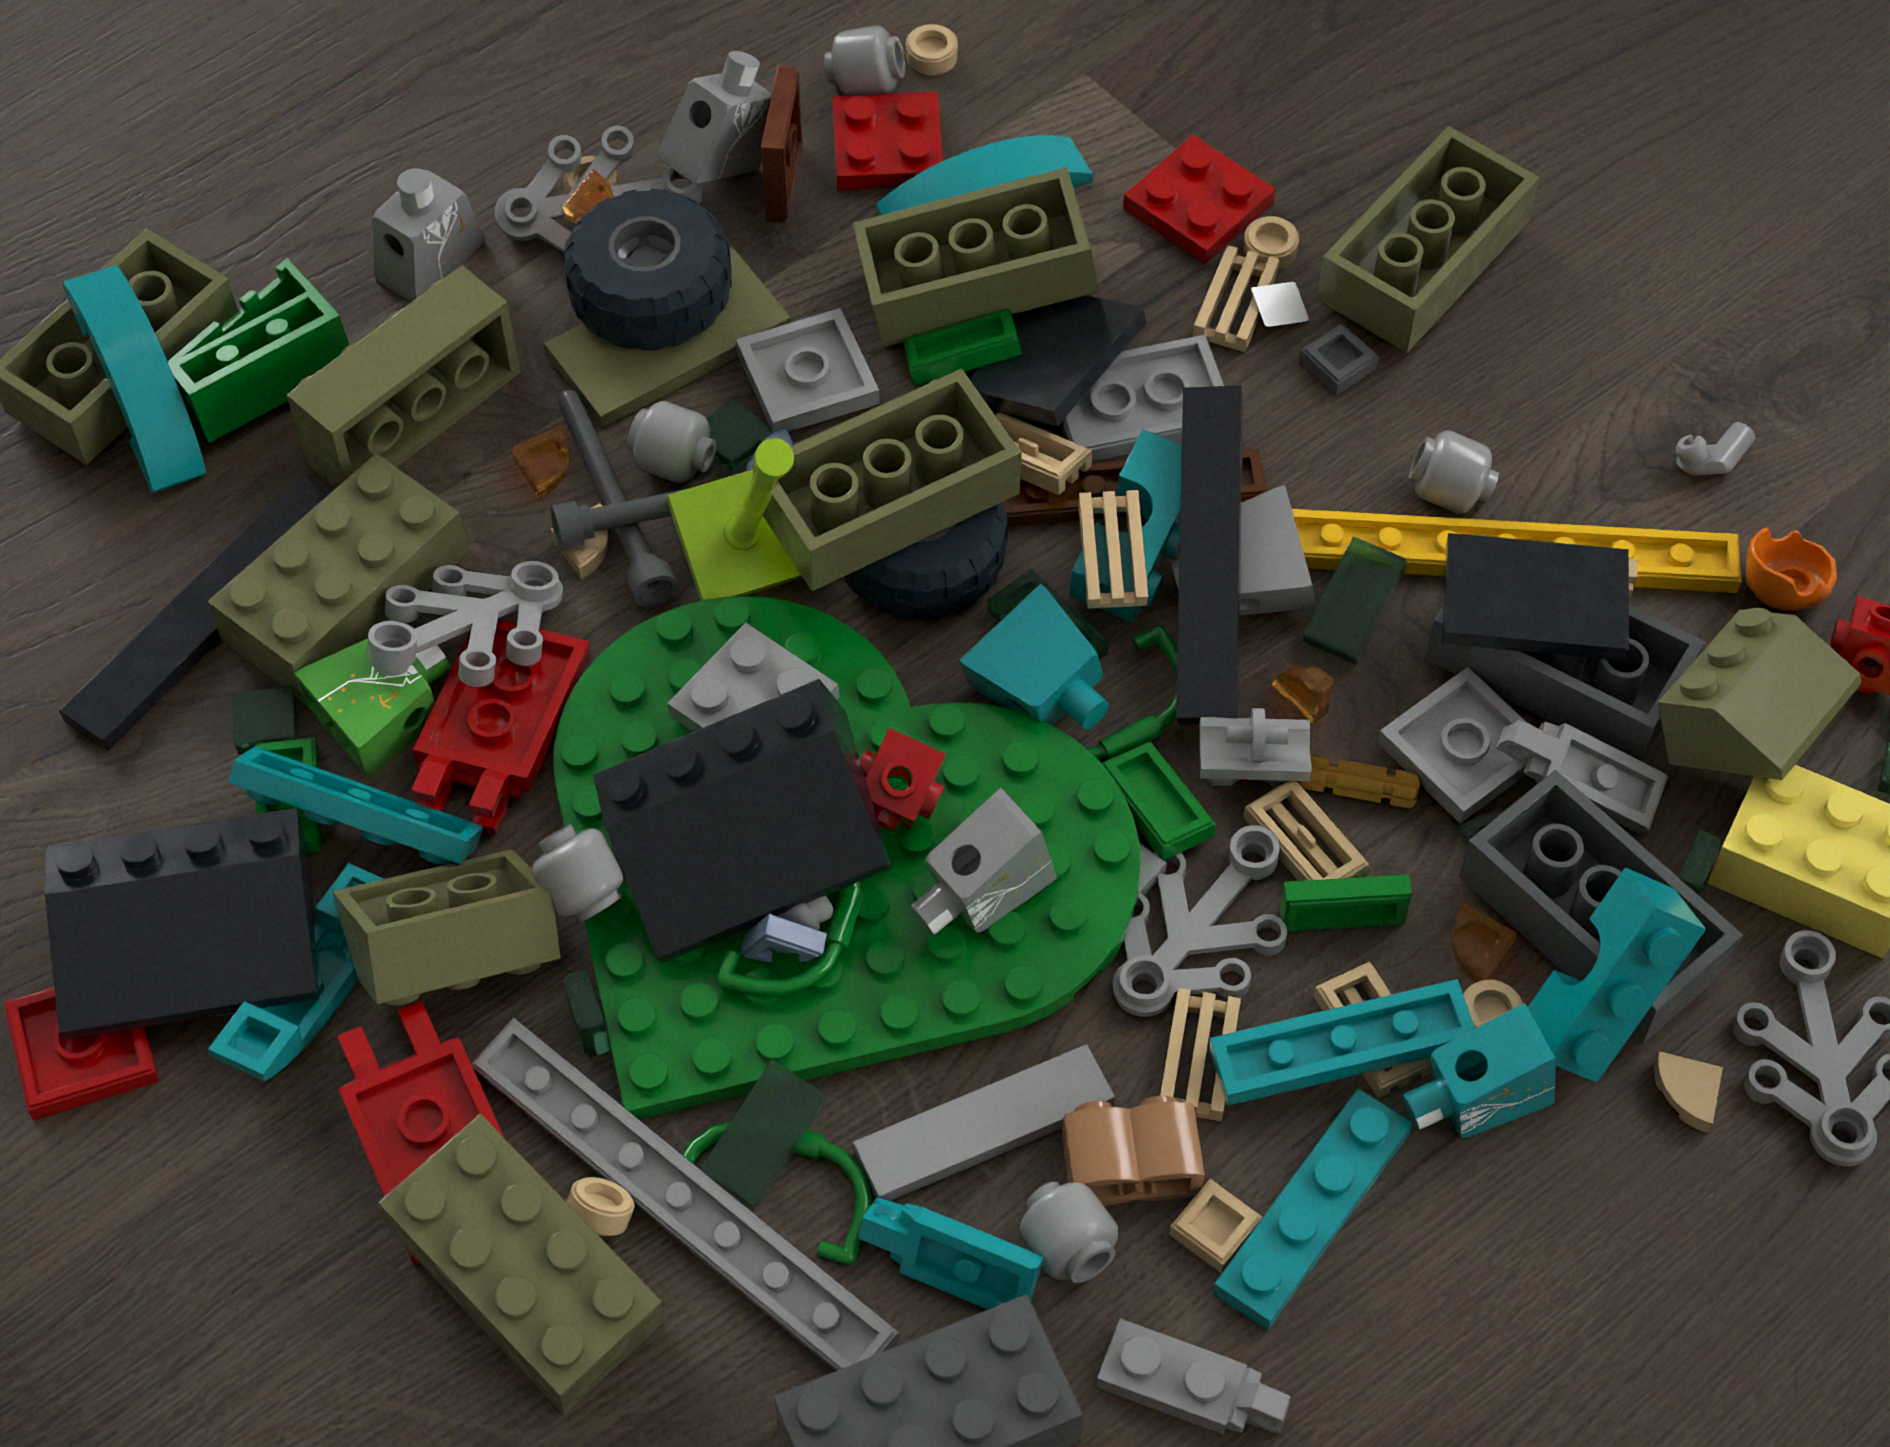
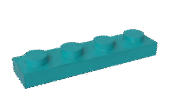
[228,746,483,865]
[1209,979,1475,1106]
[1213,1088,1413,1331]

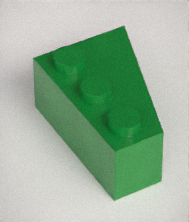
[168,258,349,443]

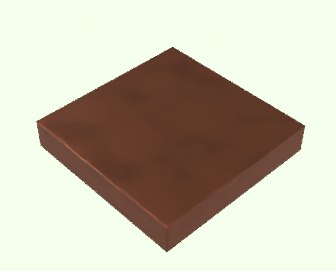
[761,66,803,222]

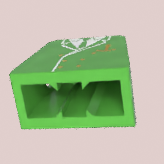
[294,638,451,780]

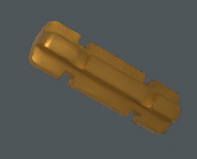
[1300,754,1420,808]

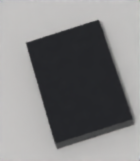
[969,295,1147,426]
[1442,533,1629,661]

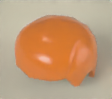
[1746,527,1837,611]

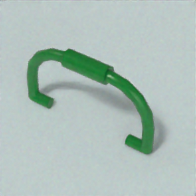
[1088,625,1178,760]
[716,881,864,995]
[682,1117,872,1265]

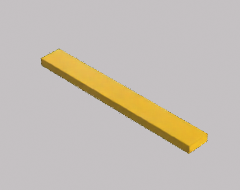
[1292,509,1742,593]

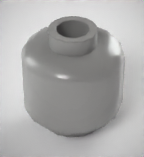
[824,25,905,96]
[627,401,716,484]
[1408,430,1499,514]
[531,824,625,922]
[1020,1182,1118,1283]

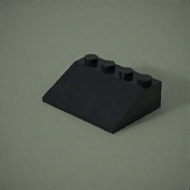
[593,678,892,963]
[45,808,319,1040]

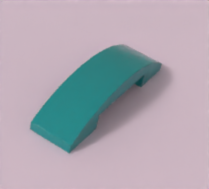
[876,135,1093,216]
[62,265,207,494]
[208,863,383,1082]

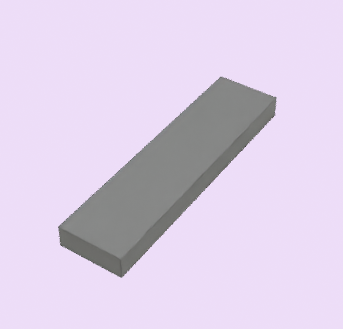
[853,1044,1115,1201]

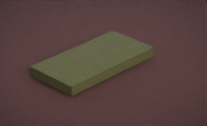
[544,247,792,428]

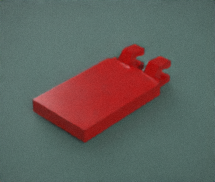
[411,619,591,835]
[337,1000,504,1266]

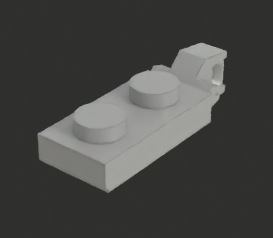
[1496,719,1668,834]
[1096,1318,1291,1435]

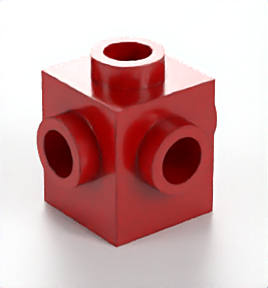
[1829,596,1890,695]
[860,728,946,832]

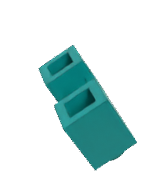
[1069,429,1182,623]
[1528,867,1706,1083]

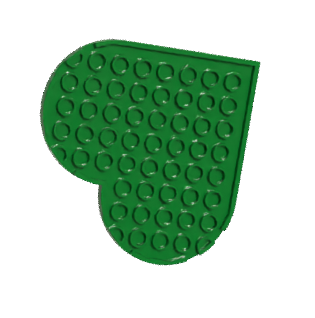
[553,596,1141,1120]

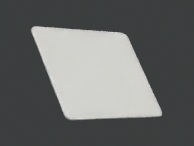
[1251,282,1309,327]

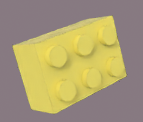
[1707,764,1890,959]

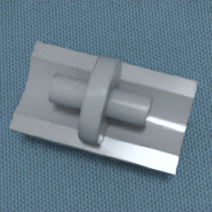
[1199,708,1311,787]

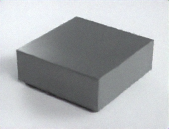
[1299,323,1379,396]

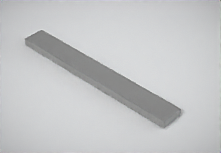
[471,1018,901,1371]

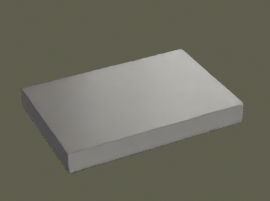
[1059,334,1224,462]

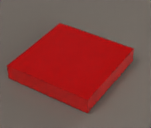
[4,987,160,1121]

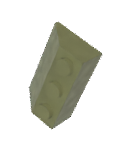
[1658,608,1861,780]
[332,849,561,1005]

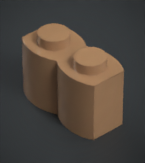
[1061,1096,1205,1206]

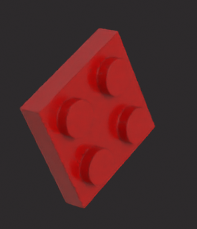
[832,92,943,190]
[1123,135,1276,264]

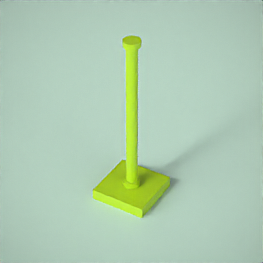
[667,438,803,601]

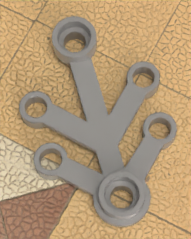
[494,126,703,253]
[367,561,563,687]
[1113,825,1288,1017]
[1732,930,1890,1167]

